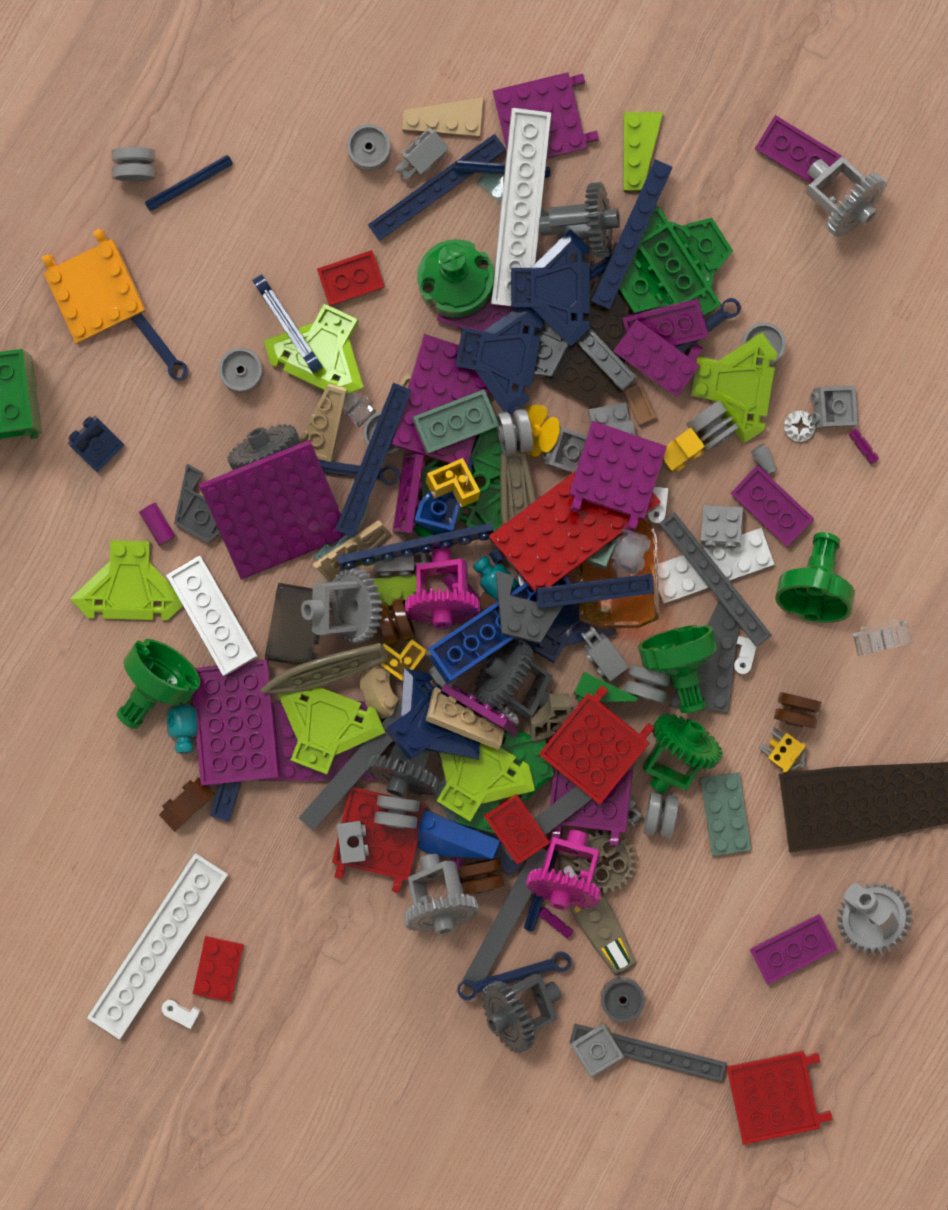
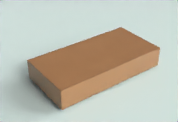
[623,382,657,426]

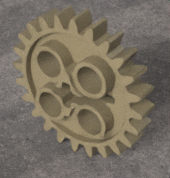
[572,830,637,894]

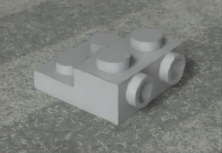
[810,386,858,428]
[587,402,635,435]
[542,427,587,473]
[701,505,743,549]

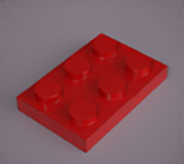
[317,250,385,306]
[484,793,550,865]
[192,936,244,1002]

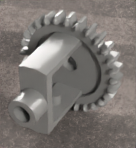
[806,157,887,237]
[301,568,383,643]
[404,854,479,935]
[837,882,913,956]

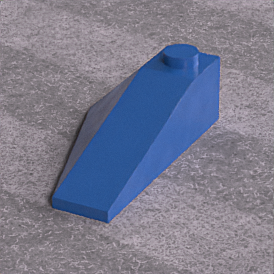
[415,459,473,535]
[418,810,501,859]

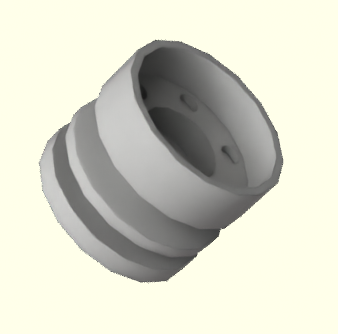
[686,400,739,451]

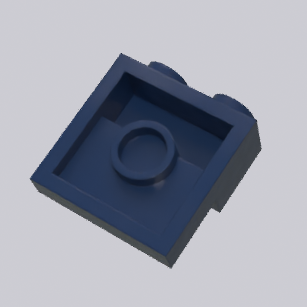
[68,416,125,472]

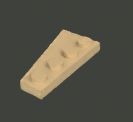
[402,97,483,137]
[298,383,348,462]
[312,520,391,582]
[426,687,504,750]

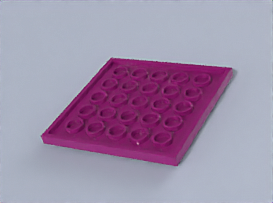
[199,440,350,580]

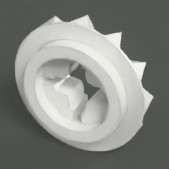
[784,410,816,442]
[493,704,519,727]

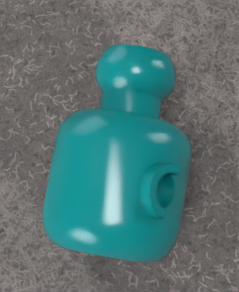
[473,556,518,601]
[166,705,198,754]

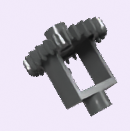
[539,182,620,258]
[227,424,299,470]
[475,638,553,718]
[365,743,439,797]
[481,973,561,1053]

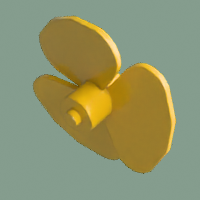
[525,404,560,457]

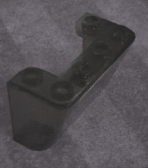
[265,583,320,666]

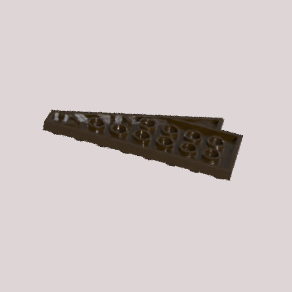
[544,243,629,408]

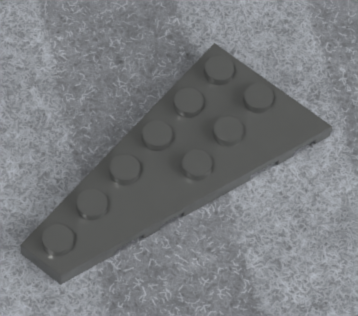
[670,595,742,712]

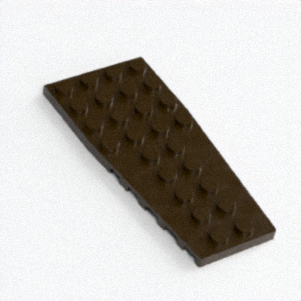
[779,762,948,852]

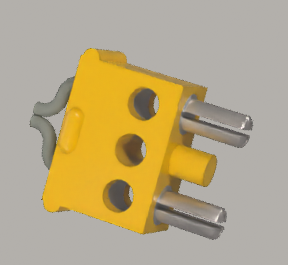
[759,728,805,773]

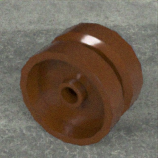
[378,597,416,646]
[774,692,822,729]
[458,858,505,894]

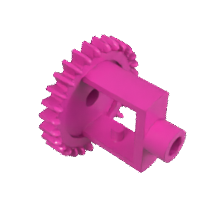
[405,549,480,629]
[526,830,601,911]

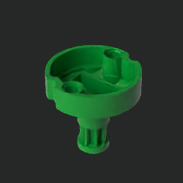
[417,239,494,318]
[775,532,855,623]
[638,625,718,713]
[117,639,200,729]

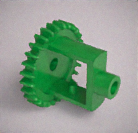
[643,713,723,793]

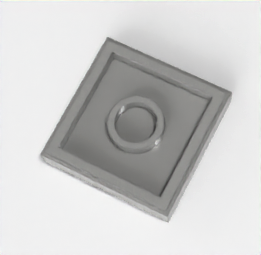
[570,1023,624,1077]

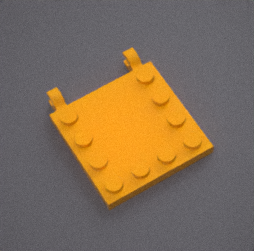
[42,229,146,344]

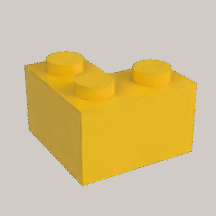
[662,428,705,472]
[426,458,480,508]
[380,639,426,681]

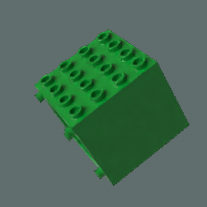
[0,349,42,439]

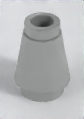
[751,444,777,474]

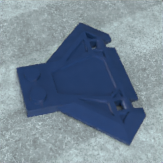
[511,229,590,346]
[455,308,543,414]
[516,572,617,663]
[385,668,480,760]

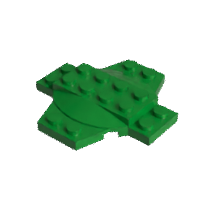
[618,206,733,316]

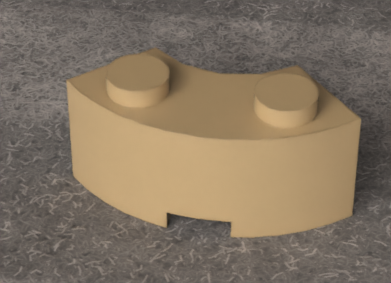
[360,665,399,720]

